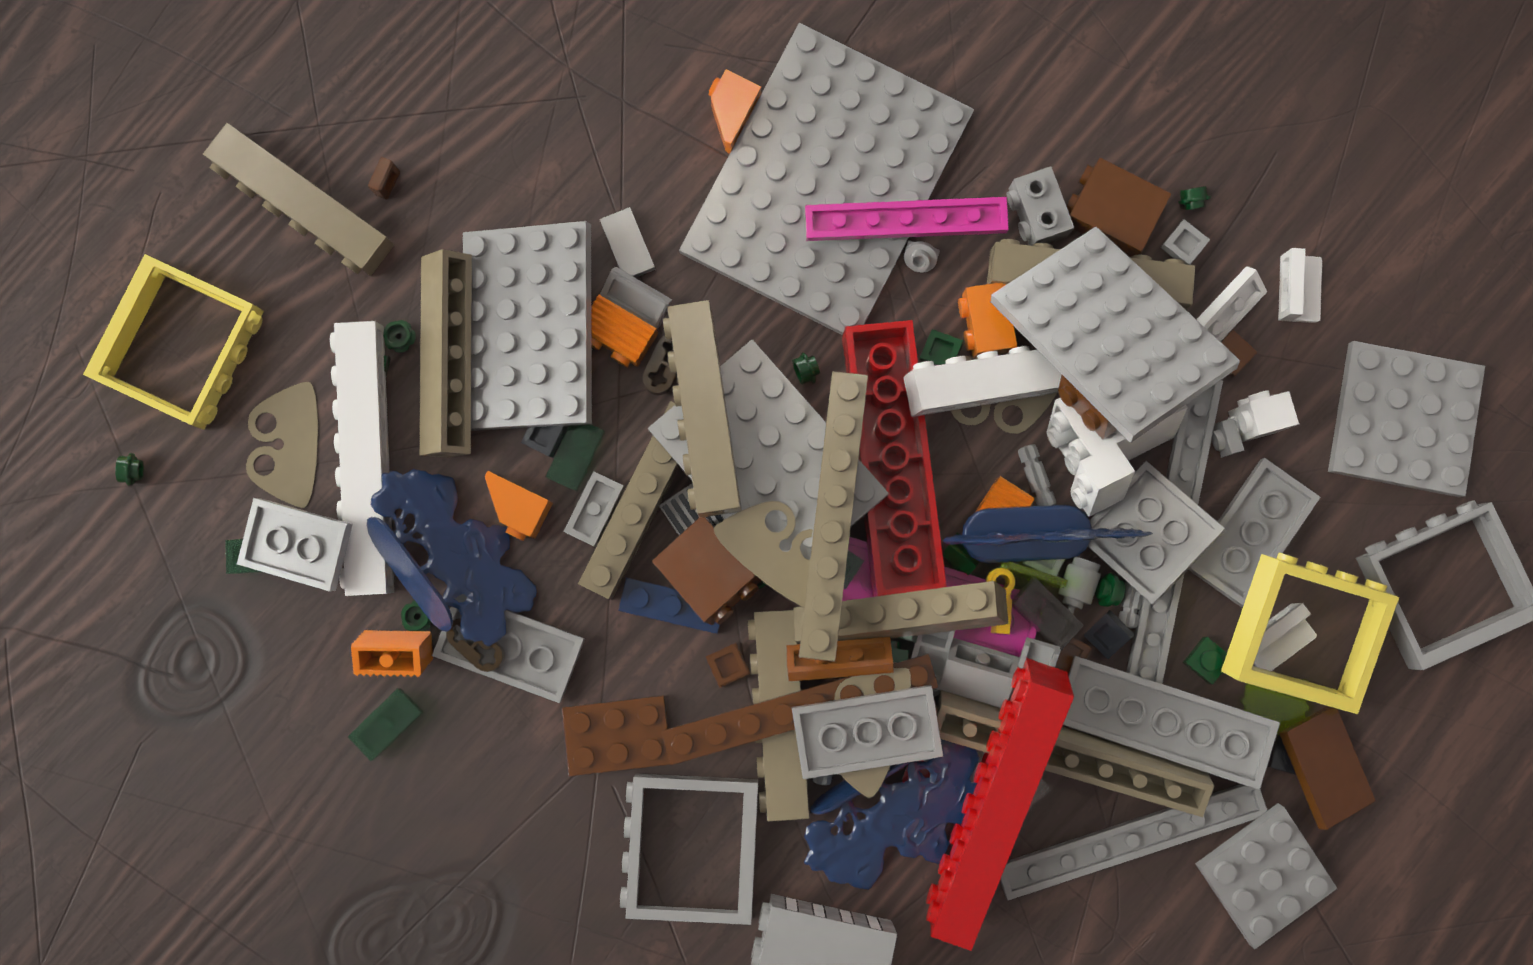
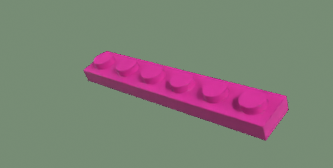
[805,197,1008,241]

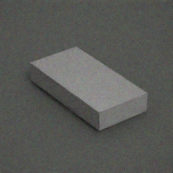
[599,207,656,278]
[600,267,672,329]

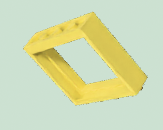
[83,254,264,430]
[1221,553,1399,714]

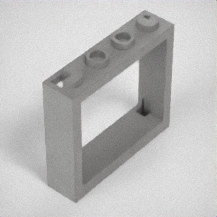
[1356,500,1533,670]
[620,773,758,925]

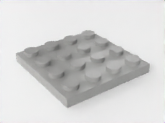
[1328,341,1485,497]

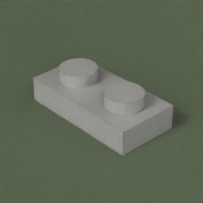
[564,471,625,547]

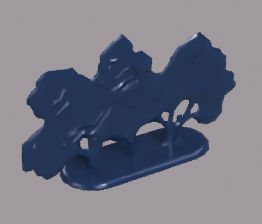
[366,469,537,647]
[942,505,1153,563]
[804,739,980,890]

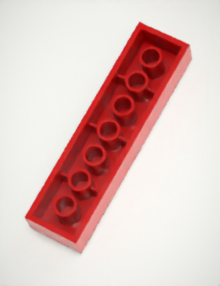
[842,320,947,597]
[926,658,1074,951]

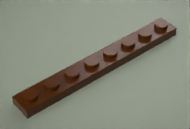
[661,654,939,766]

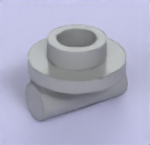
[904,240,940,273]

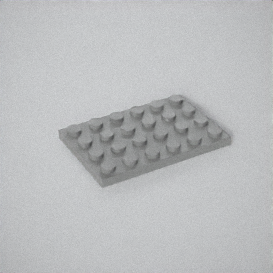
[463,221,592,431]
[991,227,1240,443]
[648,340,889,560]

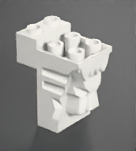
[1047,398,1188,517]

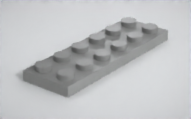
[1063,656,1280,790]

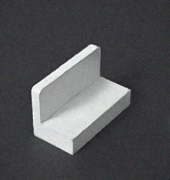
[1278,248,1322,323]
[1254,603,1317,671]

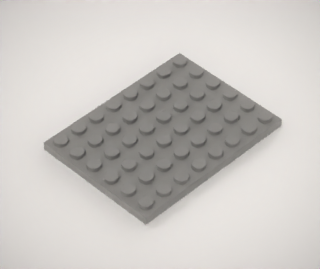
[679,23,974,335]

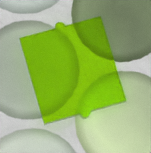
[1000,562,1068,588]
[1241,679,1309,733]

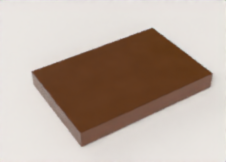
[1279,706,1376,830]

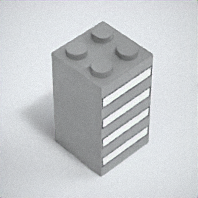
[751,894,897,965]

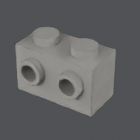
[1007,166,1074,246]

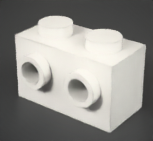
[1228,390,1299,442]

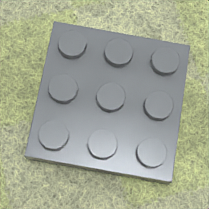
[1088,461,1226,606]
[1195,803,1337,949]

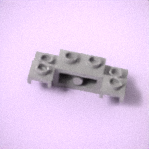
[911,631,1061,708]

